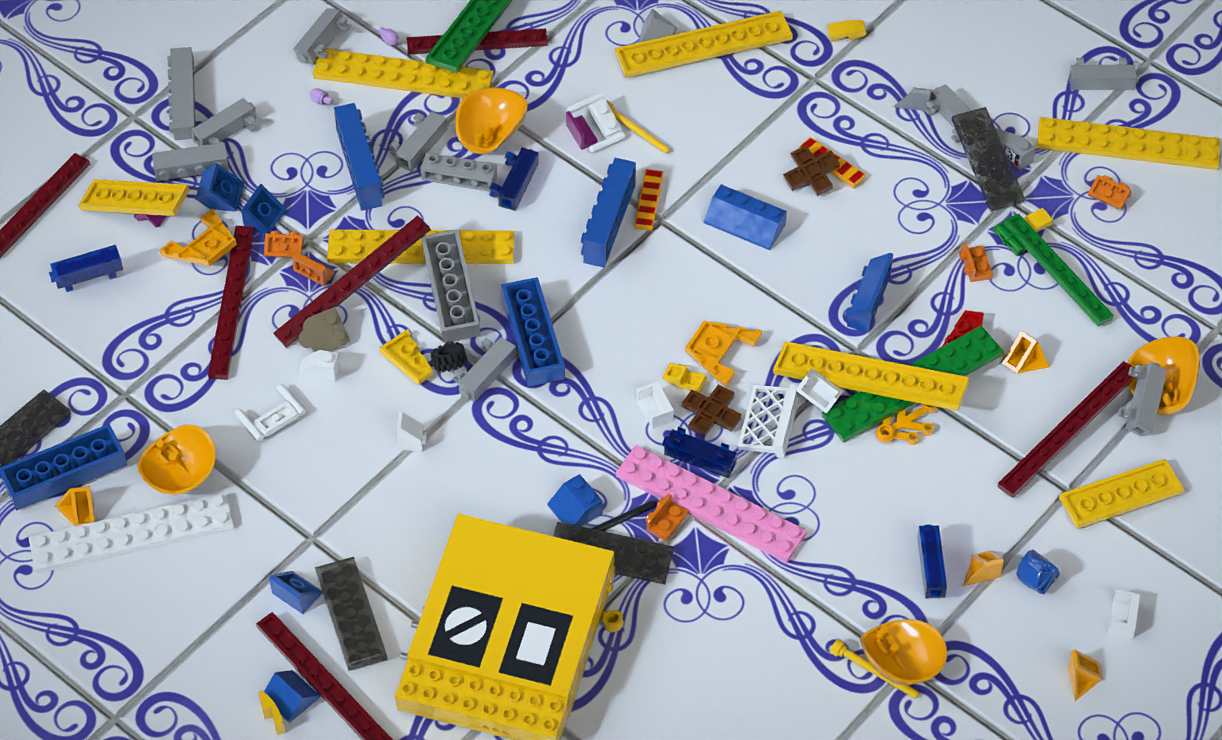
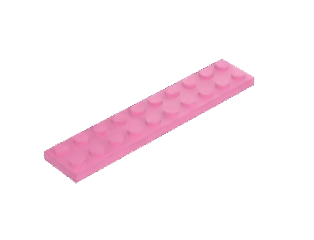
[616,445,807,563]

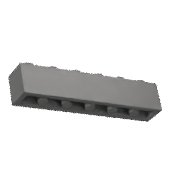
[167,47,196,140]

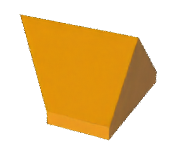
[1002,331,1050,373]
[55,486,95,526]
[962,551,1004,587]
[1067,649,1103,701]

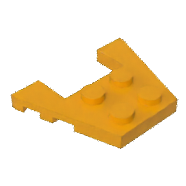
[159,209,237,266]
[685,321,762,387]

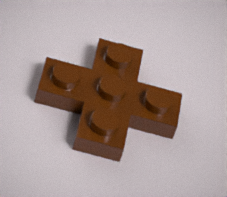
[783,145,840,196]
[682,384,742,437]

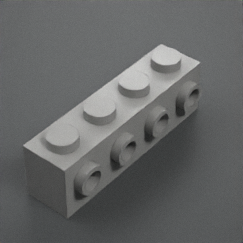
[152,142,229,181]
[421,152,497,192]

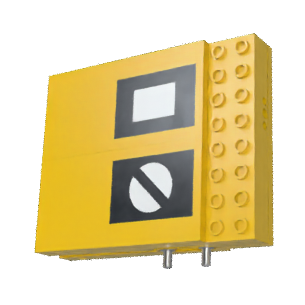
[395,513,615,740]

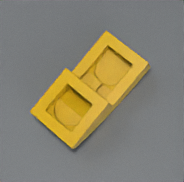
[827,20,867,42]
[1024,208,1053,232]
[662,363,707,393]
[258,691,285,735]

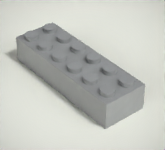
[421,230,481,343]

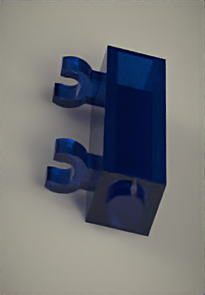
[489,148,539,211]
[48,244,123,292]
[662,427,737,479]
[917,524,947,599]

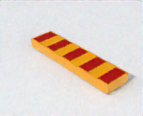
[799,137,866,188]
[634,169,664,231]

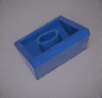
[241,184,286,235]
[269,571,323,614]
[264,670,320,723]

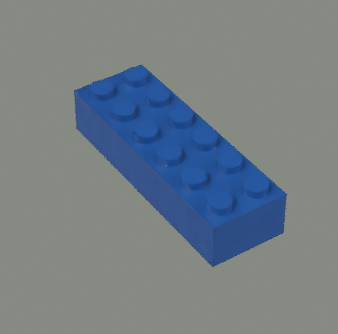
[334,103,385,211]
[581,157,636,268]
[501,277,565,387]
[0,423,127,511]

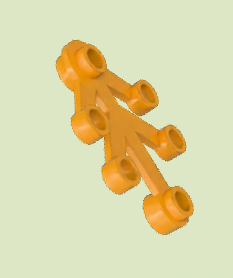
[876,404,938,445]

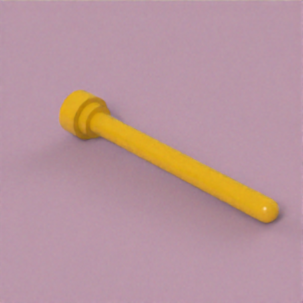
[606,100,670,153]
[830,639,919,698]

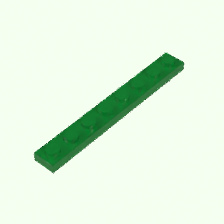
[1003,213,1114,327]

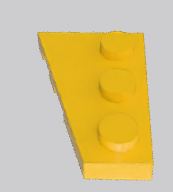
[379,329,433,385]

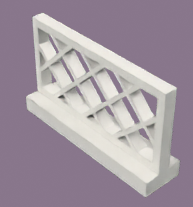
[737,384,800,458]

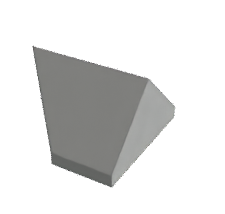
[639,9,677,43]
[893,87,931,111]

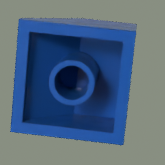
[195,163,245,212]
[547,474,603,533]

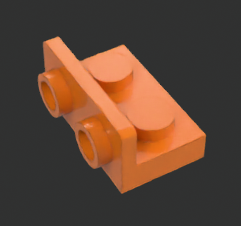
[1088,175,1132,210]
[264,231,304,258]
[959,242,993,282]
[292,252,334,286]
[645,493,688,542]

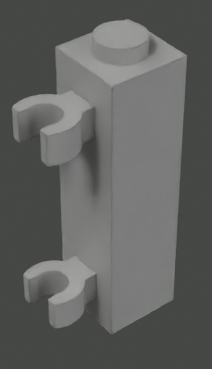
[293,8,351,64]
[1069,58,1139,90]
[925,84,986,144]
[191,98,257,146]
[389,111,447,172]
[453,337,516,402]
[1118,362,1167,436]

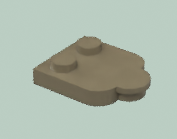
[298,307,350,352]

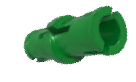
[993,223,1026,257]

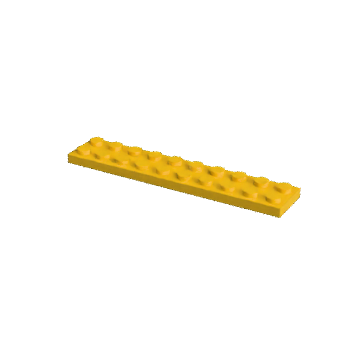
[615,10,793,78]
[313,48,494,98]
[1037,117,1220,170]
[327,230,514,264]
[773,341,970,411]

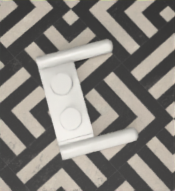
[567,93,626,153]
[235,384,306,441]

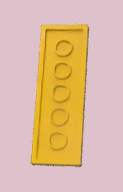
[78,179,190,216]
[1059,458,1184,529]

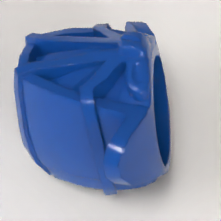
[1016,549,1060,595]

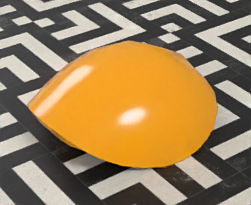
[455,87,527,154]
[1127,336,1200,415]
[137,424,216,495]
[860,619,947,686]

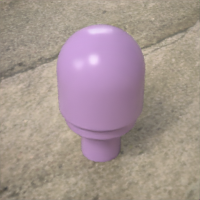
[378,27,399,46]
[310,88,334,105]

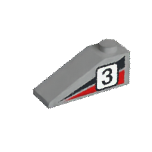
[982,128,1036,170]

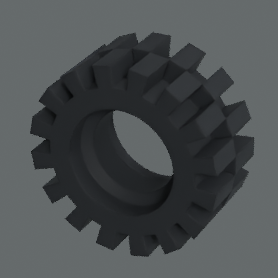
[430,342,468,372]

